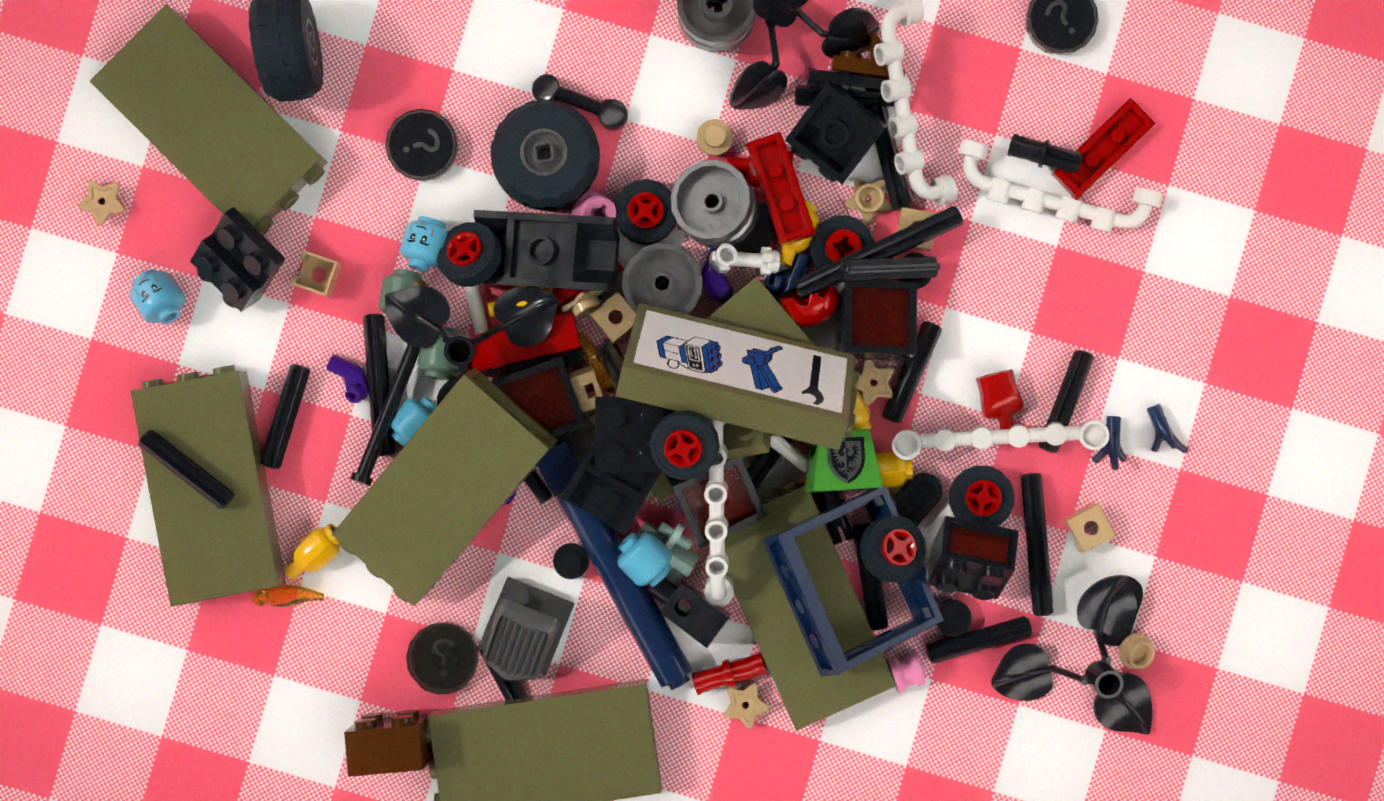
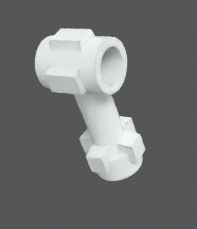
[709,243,780,276]

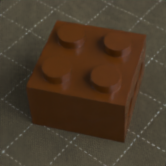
[344,709,433,777]

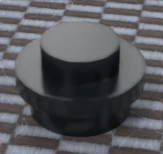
[553,543,589,579]

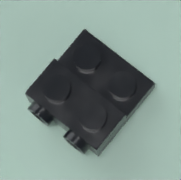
[785,80,888,184]
[190,207,286,312]

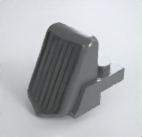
[479,577,575,680]

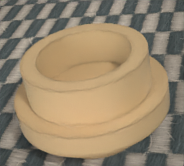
[697,119,733,156]
[1118,633,1155,669]

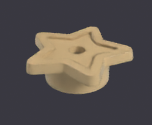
[845,178,891,223]
[78,180,126,226]
[561,291,603,319]
[856,360,894,406]
[723,682,770,729]

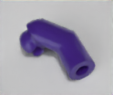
[701,248,733,303]
[326,354,369,404]

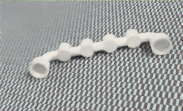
[874,0,958,206]
[958,139,1164,233]
[704,418,735,606]
[892,419,1109,460]

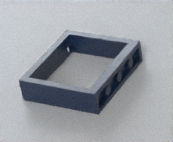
[762,485,944,677]

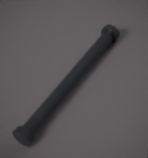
[350,344,420,487]

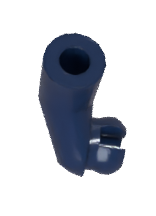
[764,253,812,296]

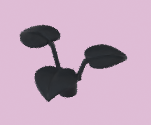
[729,0,880,110]
[385,286,559,406]
[991,575,1153,735]

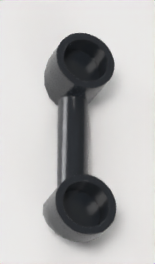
[532,74,628,131]

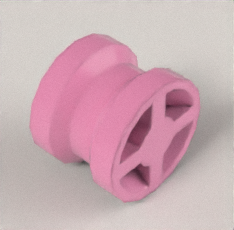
[572,190,616,218]
[886,649,926,693]

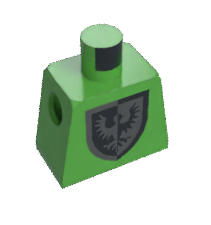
[805,429,883,493]

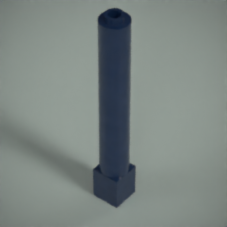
[537,441,693,690]

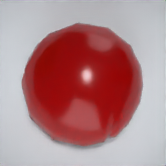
[780,286,839,327]

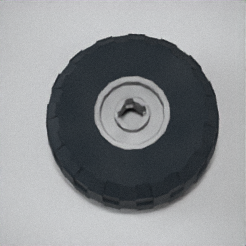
[249,0,323,102]
[490,100,600,211]

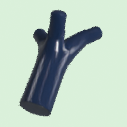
[1147,404,1188,453]
[1092,416,1127,470]

